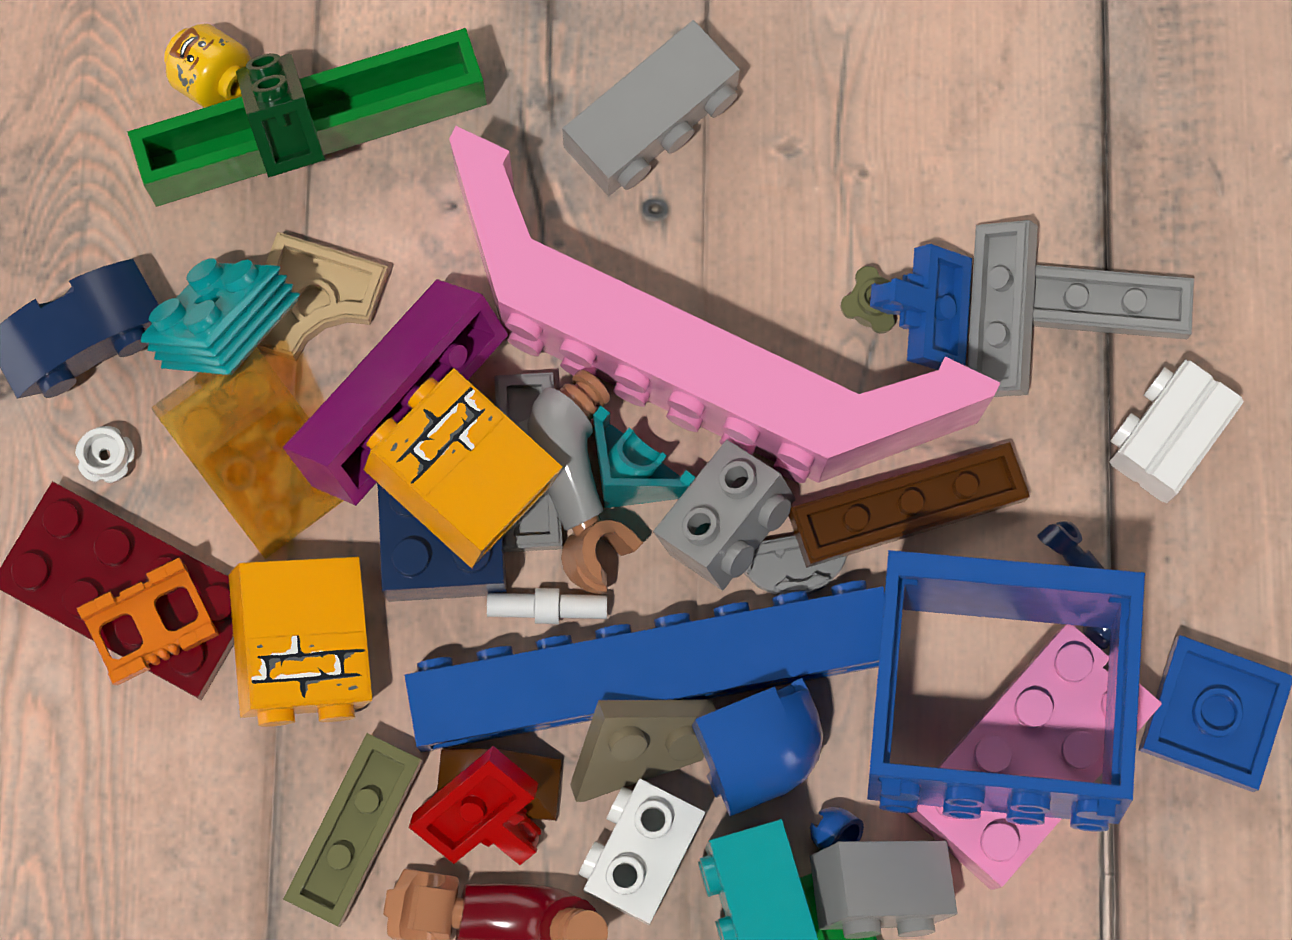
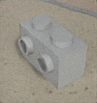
[653,439,796,591]
[810,841,957,939]

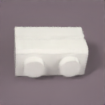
[1109,360,1244,503]

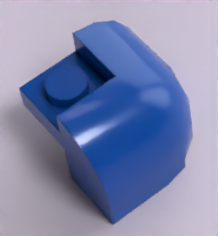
[692,678,823,817]

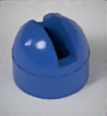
[810,807,864,851]

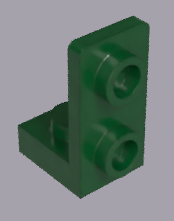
[236,53,325,178]

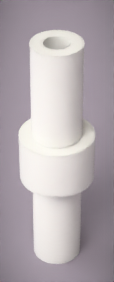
[487,588,607,624]

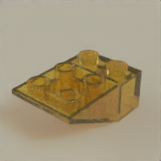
[151,347,344,559]

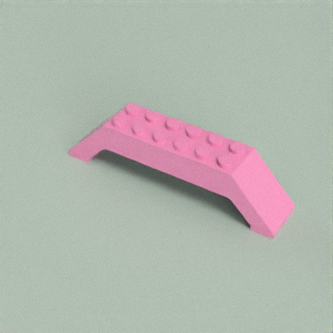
[449,126,1000,483]

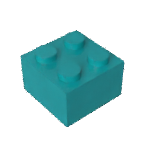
[698,819,818,940]

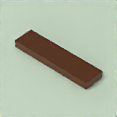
[788,442,1030,568]

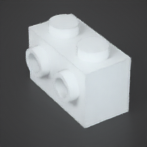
[579,778,705,925]

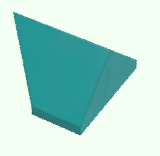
[593,406,696,509]

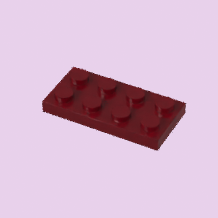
[0,481,234,701]

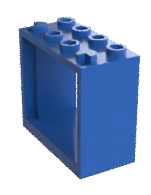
[867,550,1145,832]

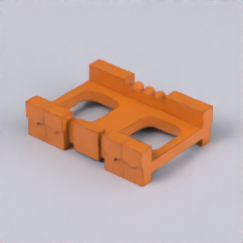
[77,558,219,686]

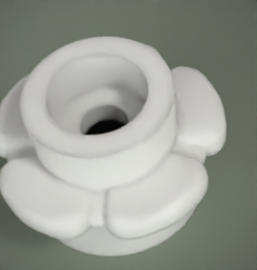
[75,426,135,483]

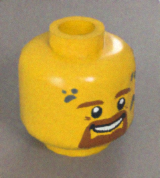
[164,24,251,108]

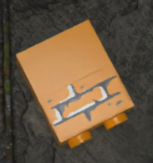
[364,368,562,568]
[229,557,372,727]

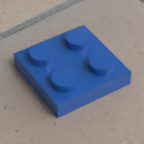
[1138,635,1292,792]

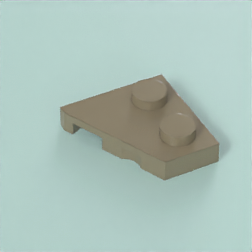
[570,700,716,802]

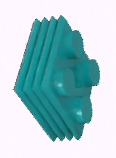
[141,258,300,375]

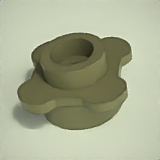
[840,266,895,334]

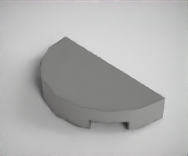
[744,536,847,596]

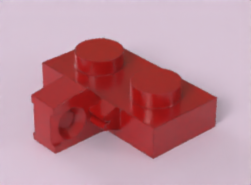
[408,746,542,865]

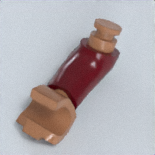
[383,869,608,940]

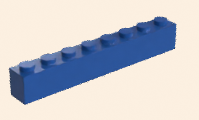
[404,580,885,753]

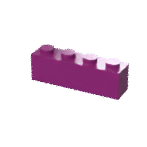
[283,279,508,506]

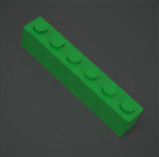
[127,28,487,207]

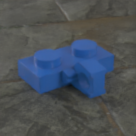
[870,244,972,370]

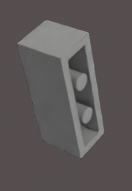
[562,20,740,197]

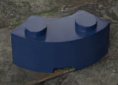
[0,259,159,399]

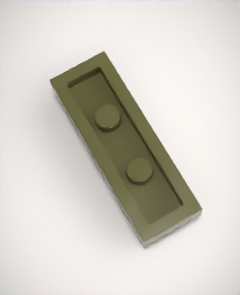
[283,733,423,927]

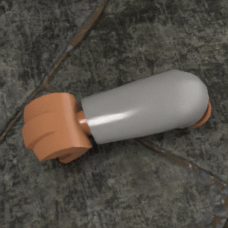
[527,370,643,595]

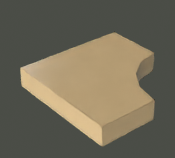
[256,232,389,361]

